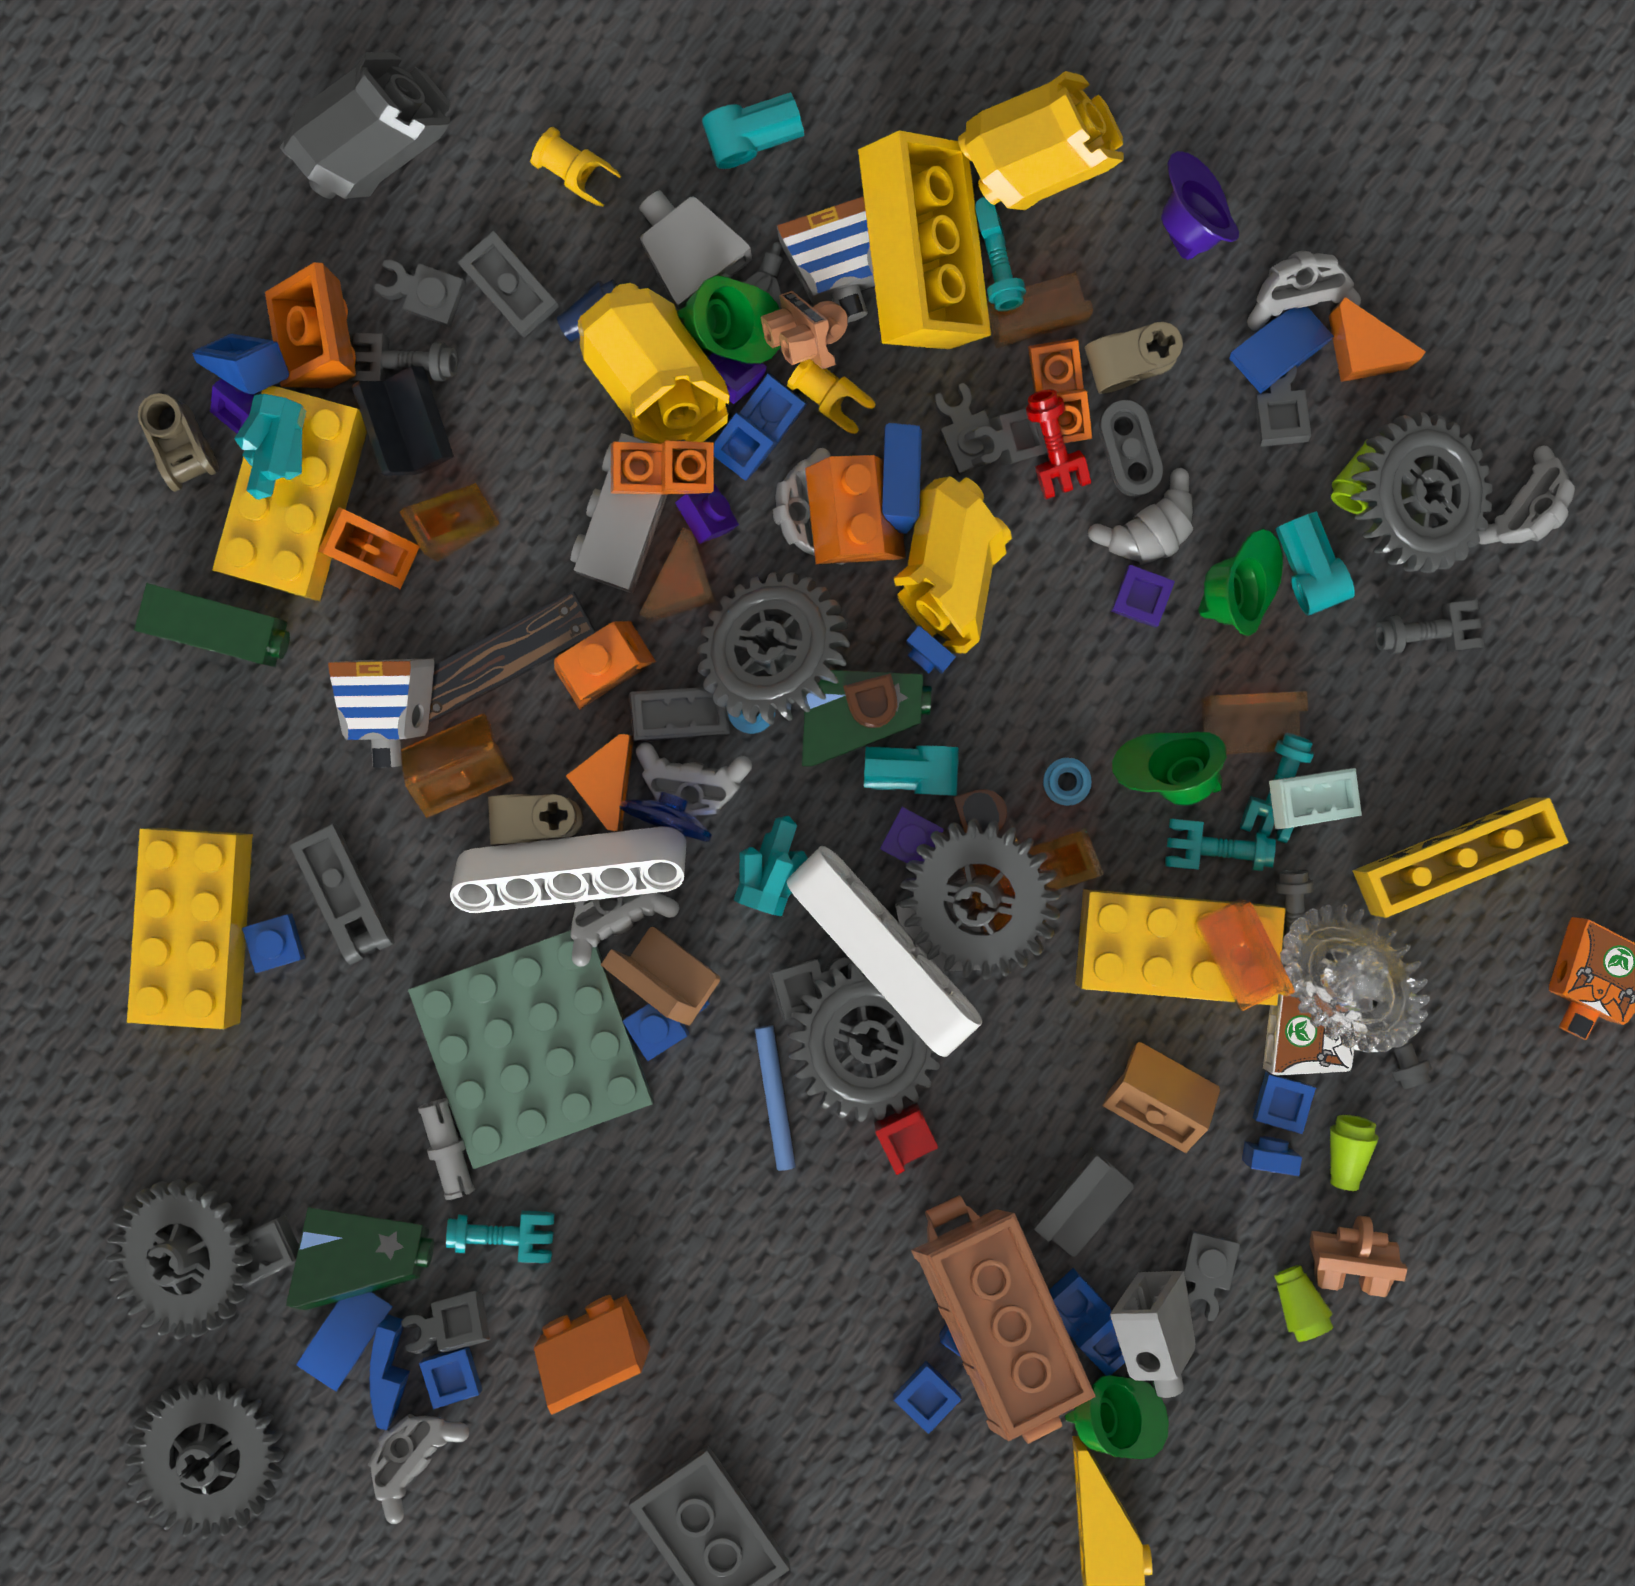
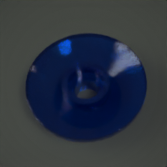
[619,792,712,842]

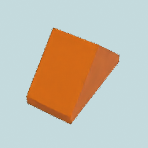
[1329,297,1426,382]
[318,507,420,589]
[566,734,634,831]

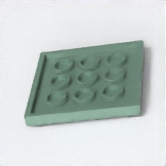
[408,930,654,1169]

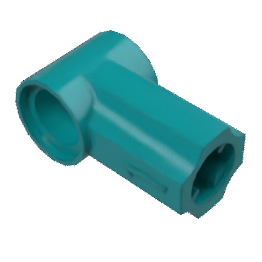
[702,92,804,169]
[1275,511,1355,616]
[864,746,959,796]

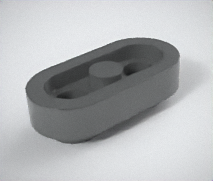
[1099,400,1163,497]

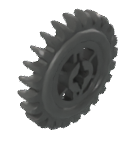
[1351,412,1493,573]
[697,571,850,725]
[899,818,1061,980]
[787,963,940,1122]
[106,1179,253,1339]
[125,1378,285,1539]

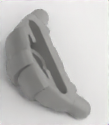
[1247,251,1361,331]
[1477,445,1575,545]
[773,448,846,565]
[1088,468,1193,565]
[636,742,752,818]
[571,892,679,967]
[368,1414,469,1524]

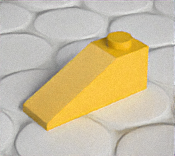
[1072,1436,1153,1586]

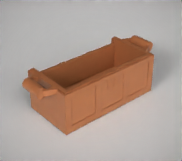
[911,1195,1096,1444]

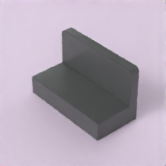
[1030,1148,1134,1257]

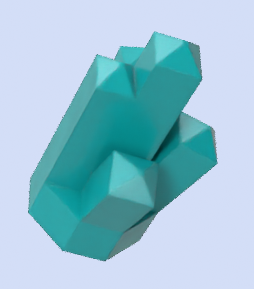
[234,394,307,500]
[734,816,808,916]

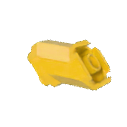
[958,71,1124,210]
[578,283,730,444]
[894,476,1012,653]

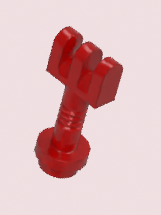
[1026,389,1091,500]

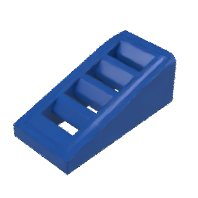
[192,334,289,394]

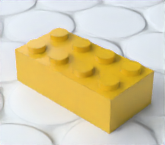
[858,130,991,349]
[212,385,367,602]
[127,828,253,1029]
[1075,889,1285,1006]

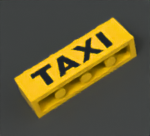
[1352,798,1569,918]

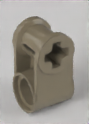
[1084,322,1183,394]
[138,393,219,492]
[488,794,584,846]

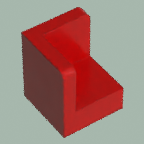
[874,1103,938,1175]

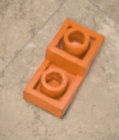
[1028,338,1093,443]
[611,440,714,494]

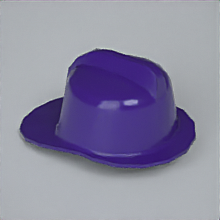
[1161,151,1239,260]

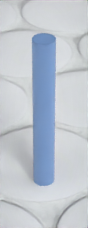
[755,1025,796,1171]

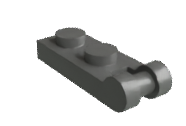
[290,824,395,965]

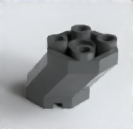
[280,52,450,199]

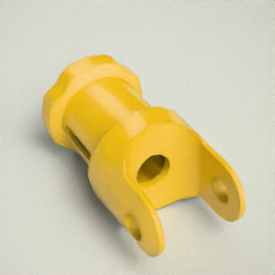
[530,127,621,207]
[787,359,876,434]

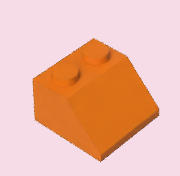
[265,262,356,388]
[805,455,906,564]
[534,1295,650,1415]

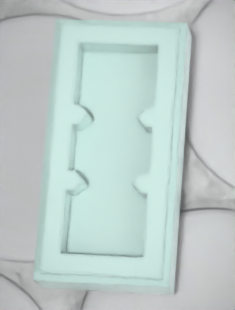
[1269,768,1362,829]

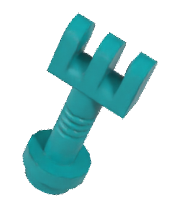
[975,197,1026,311]
[1240,733,1314,843]
[1165,819,1276,871]
[446,1210,555,1263]

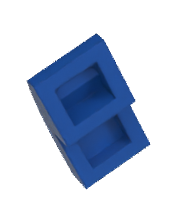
[1229,307,1334,394]
[714,374,808,481]
[1049,1268,1125,1376]
[296,1292,393,1392]
[369,1315,410,1430]

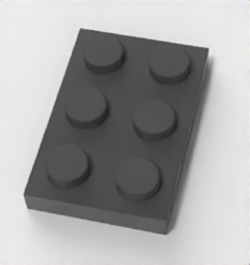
[628,1445,790,1586]

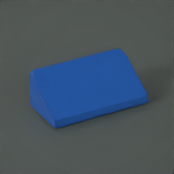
[882,423,922,534]

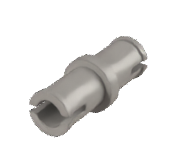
[418,1098,475,1200]

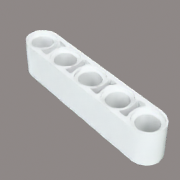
[450,827,686,913]
[786,846,982,1057]

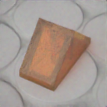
[399,483,500,562]
[639,528,716,622]
[1029,828,1104,890]

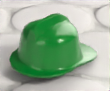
[677,276,780,364]
[1198,529,1283,636]
[1112,732,1227,805]
[1065,1375,1169,1459]

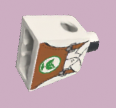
[1263,979,1382,1075]

